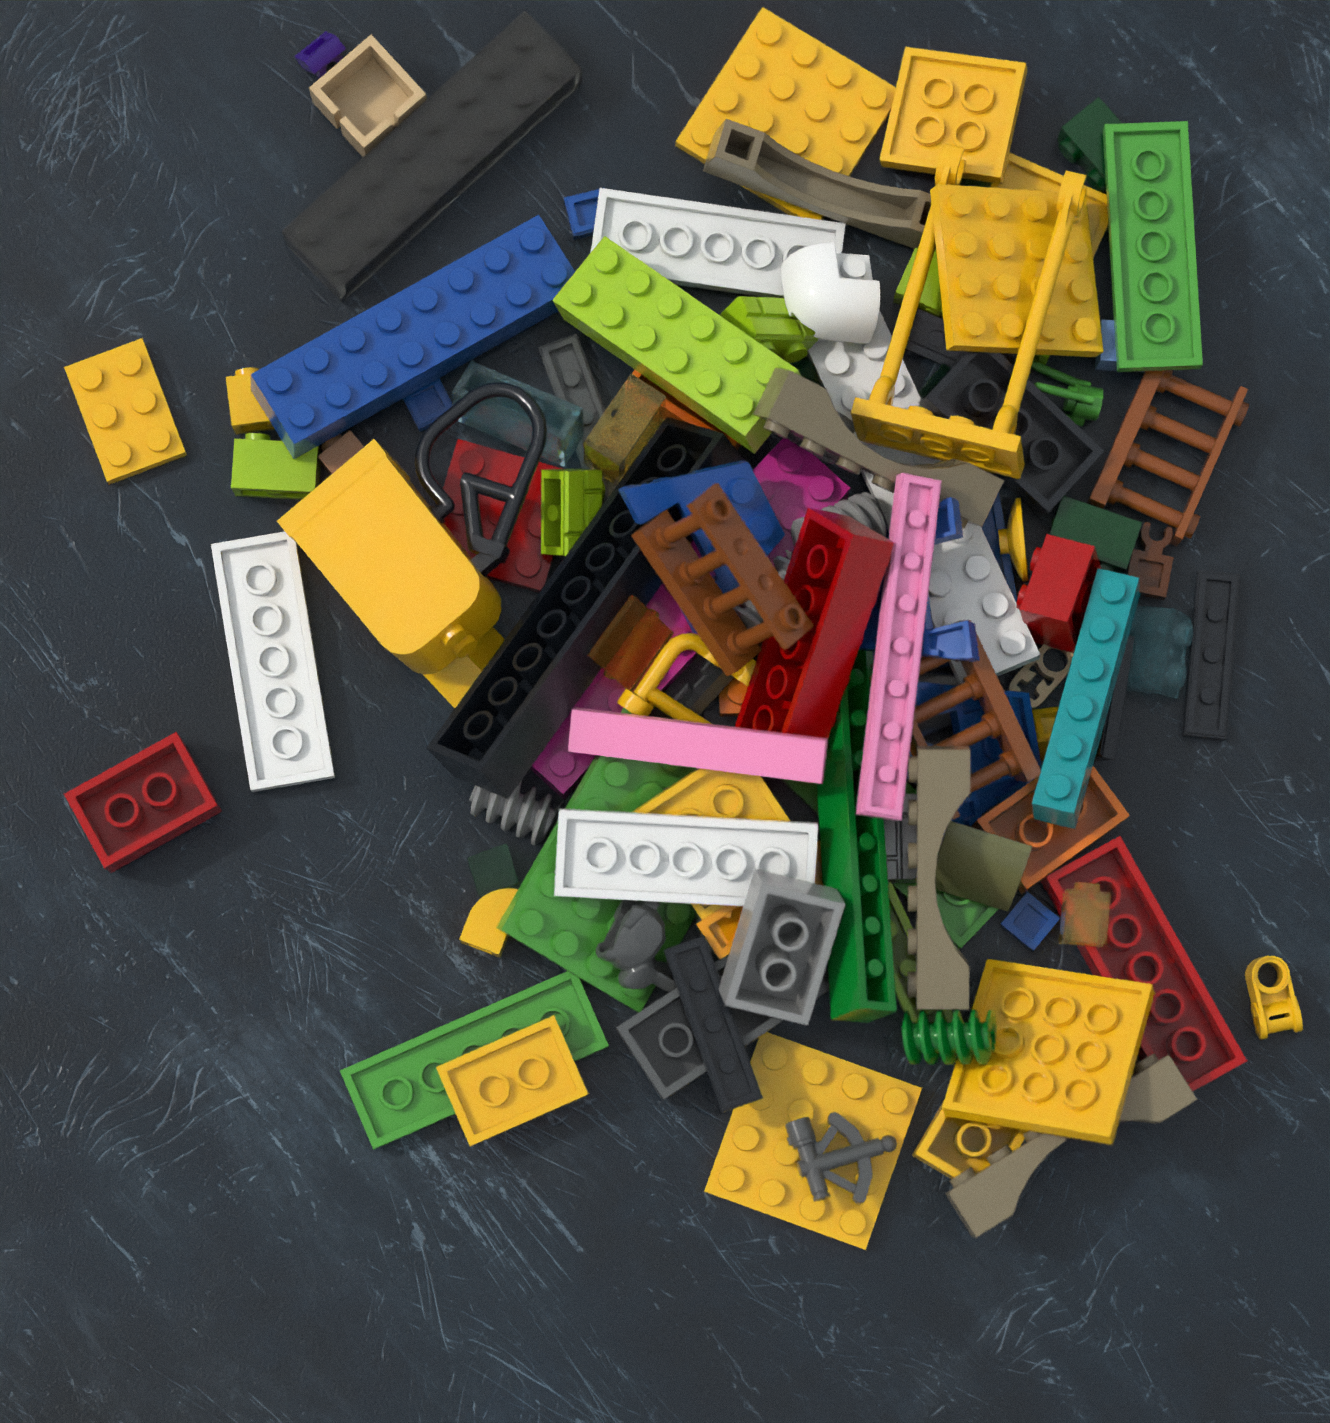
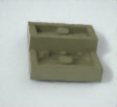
[935,821,1032,912]

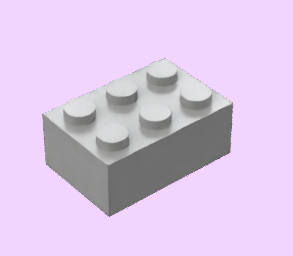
[719,869,845,1025]

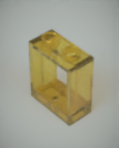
[584,374,666,486]

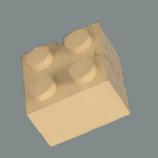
[309,35,429,162]

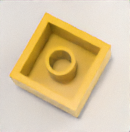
[912,1099,1029,1179]

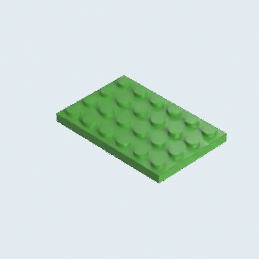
[496,708,697,1013]

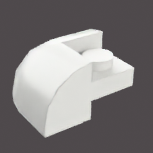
[780,243,880,343]

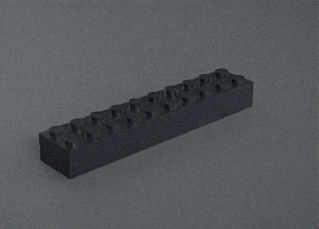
[427,417,745,799]

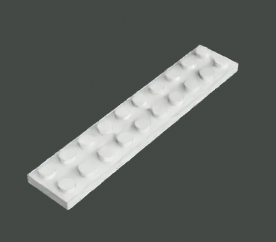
[807,310,1040,685]

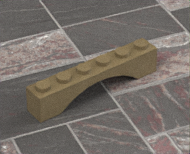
[703,119,936,250]
[754,367,1004,529]
[907,746,970,1010]
[945,1053,1197,1238]

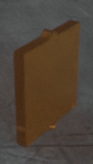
[588,595,674,691]

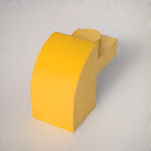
[459,888,518,958]

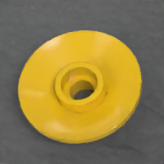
[998,498,1029,582]

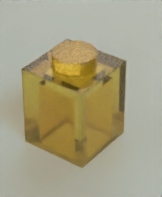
[1059,882,1111,948]

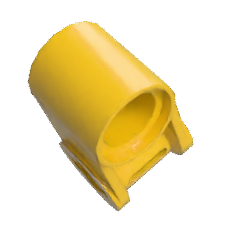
[1245,956,1303,1040]

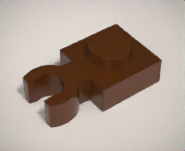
[1126,522,1174,600]

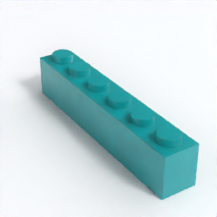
[1032,568,1140,829]

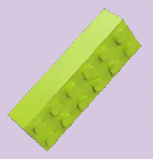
[552,236,801,454]

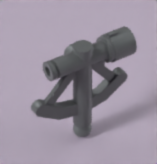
[785,1112,897,1204]

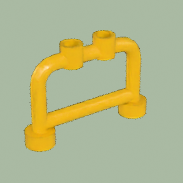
[617,633,756,724]

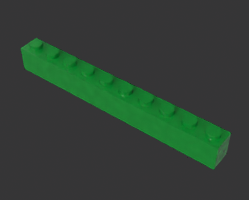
[817,650,897,1023]

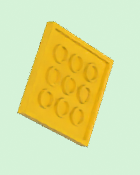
[676,7,896,220]
[930,184,1103,357]
[942,959,1155,1145]
[704,1032,922,1250]

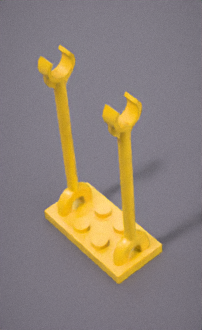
[851,143,1087,479]

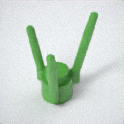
[1031,360,1103,426]

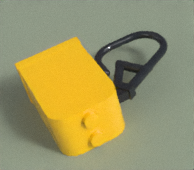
[277,382,547,675]

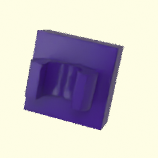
[294,31,346,79]

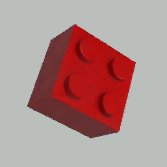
[1016,534,1101,653]

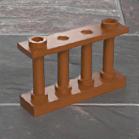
[1087,370,1250,547]
[631,483,814,676]
[870,620,1041,820]

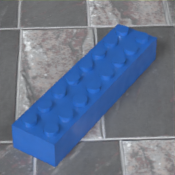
[251,215,575,459]

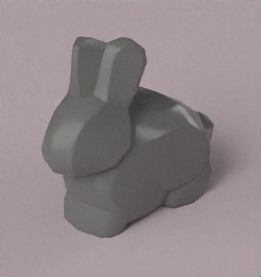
[595,900,676,992]

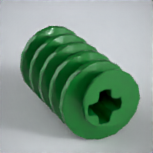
[902,1010,996,1065]

